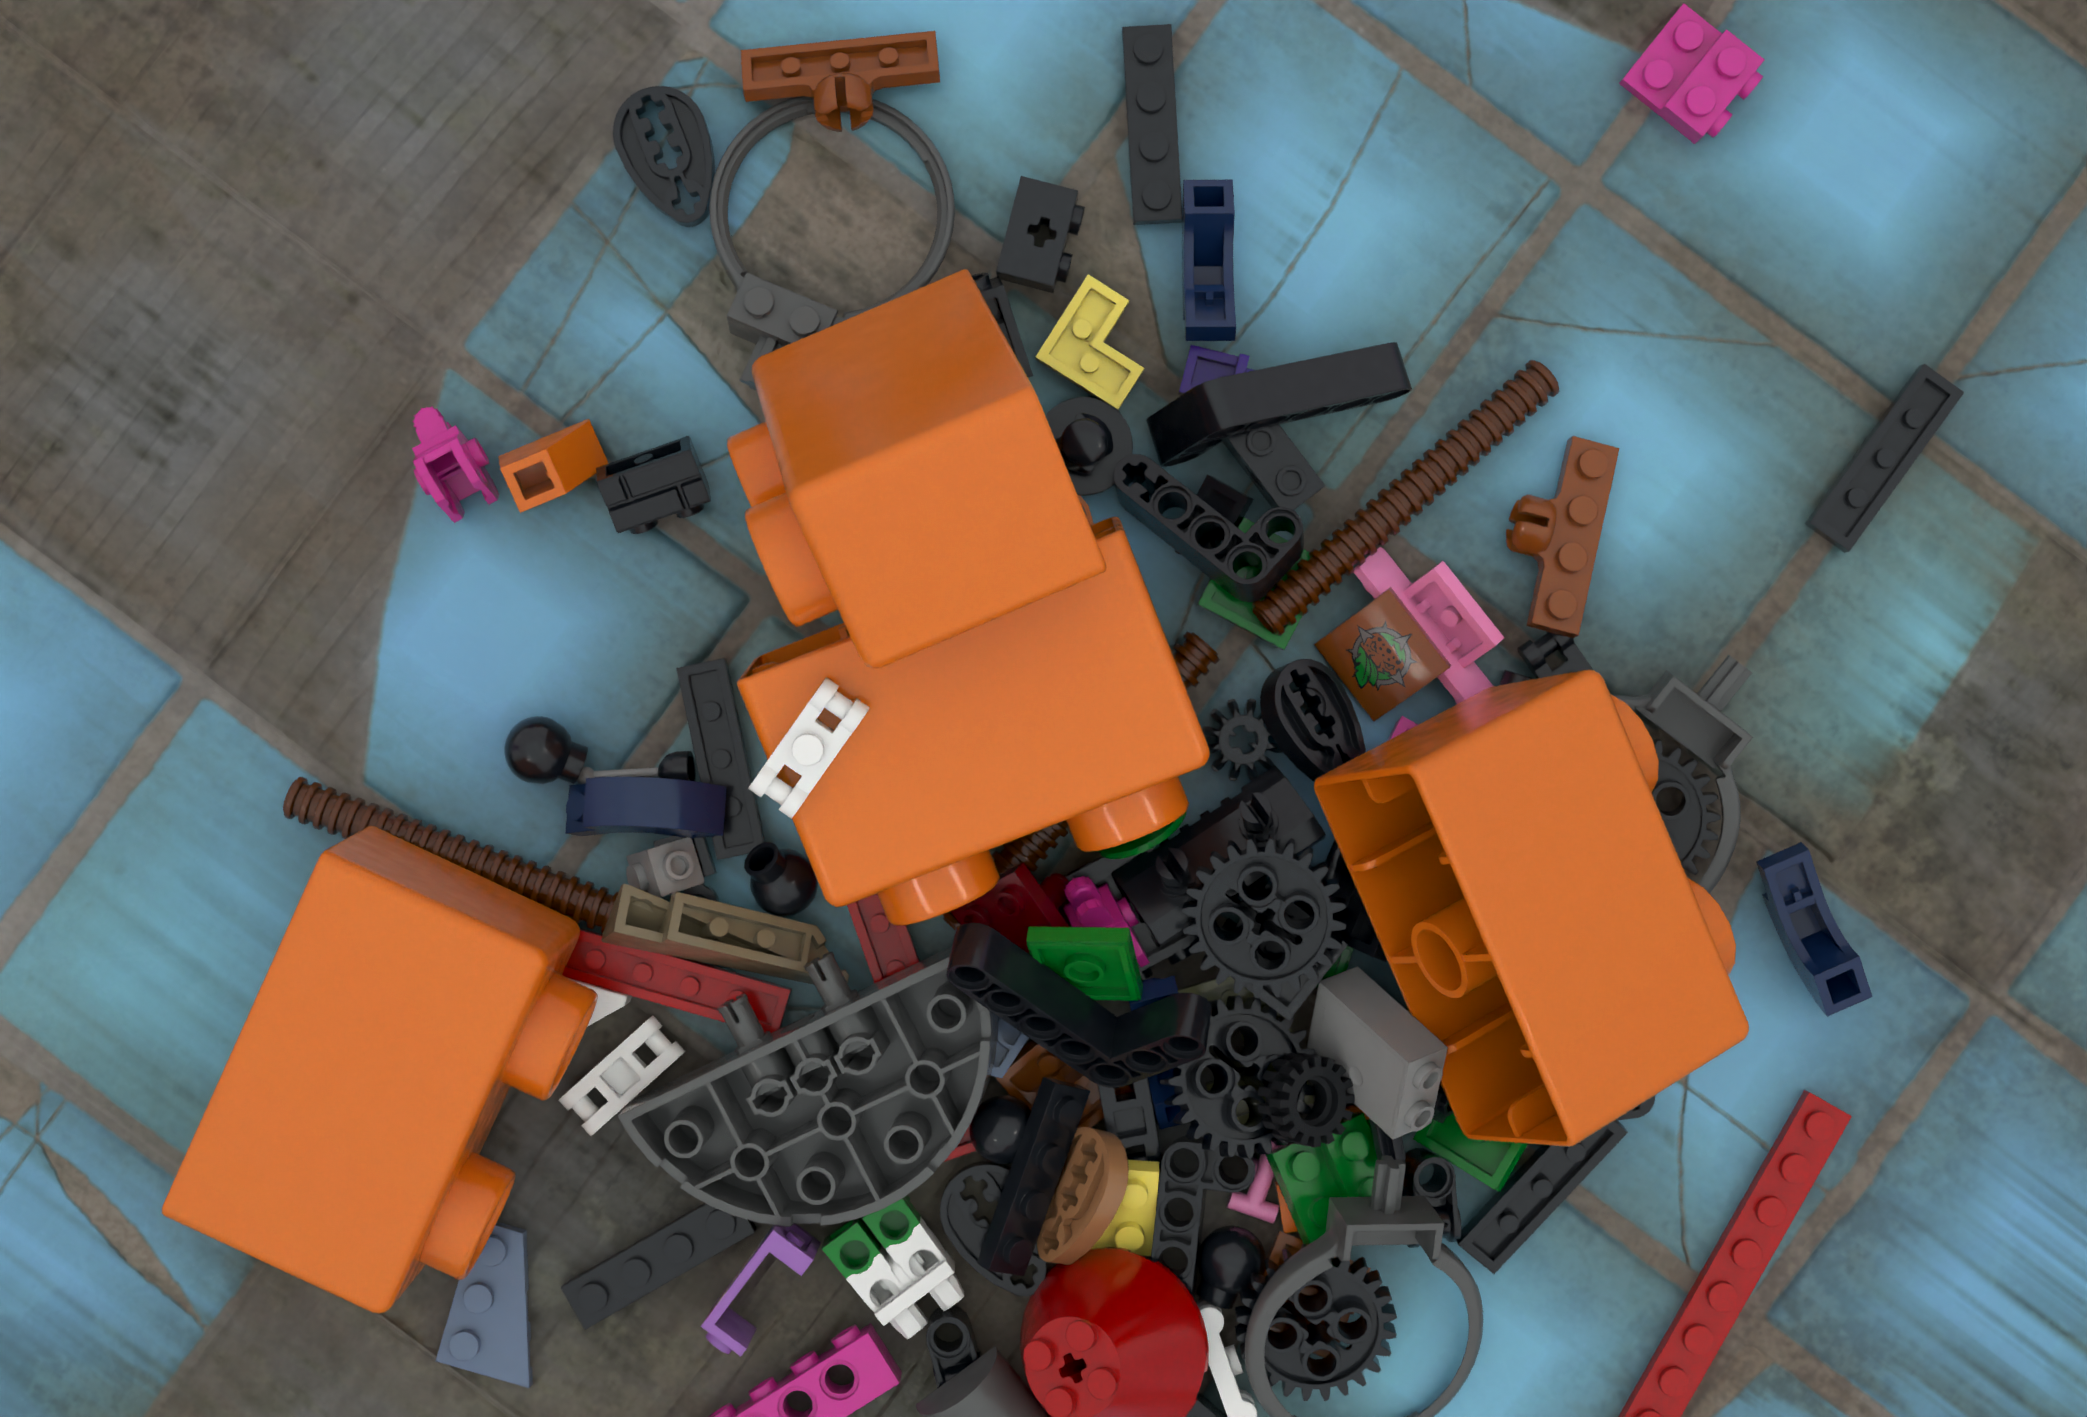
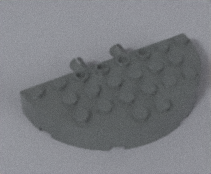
[618,946,998,1227]

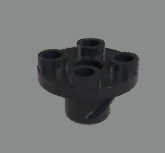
[1046,397,1133,496]

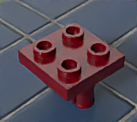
[951,862,1069,954]

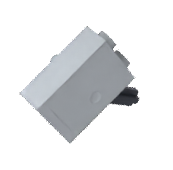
[1307,966,1448,1161]

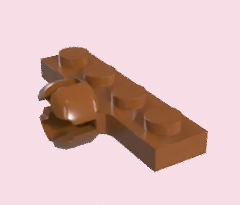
[741,31,940,132]
[1506,436,1620,638]

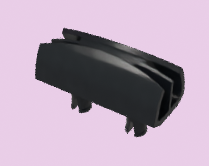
[1111,765,1326,948]

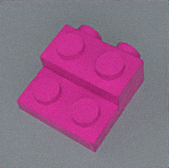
[1619,3,1764,144]

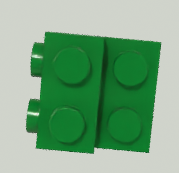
[1265,1113,1377,1245]

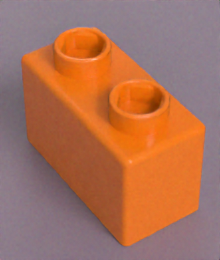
[727,269,1106,669]
[737,517,1210,926]
[1314,669,1749,1147]
[161,825,598,1314]

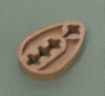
[1037,1127,1129,1265]

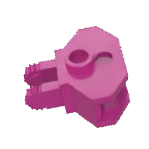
[412,406,499,523]
[1063,875,1150,968]

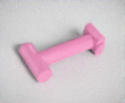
[1226,1141,1282,1224]

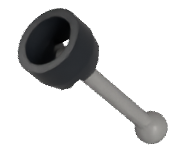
[577,751,696,784]

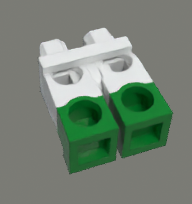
[822,1195,964,1339]

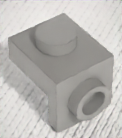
[626,837,704,897]

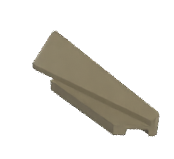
[601,884,849,985]

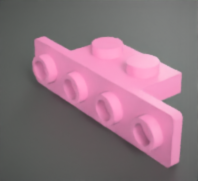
[1354,547,1505,704]

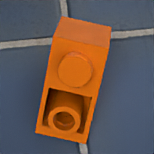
[498,419,609,513]

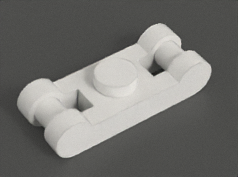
[748,677,870,819]
[559,1015,686,1136]
[1196,1299,1257,1417]

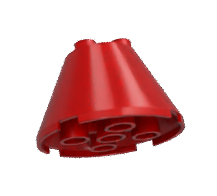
[1020,1247,1209,1417]

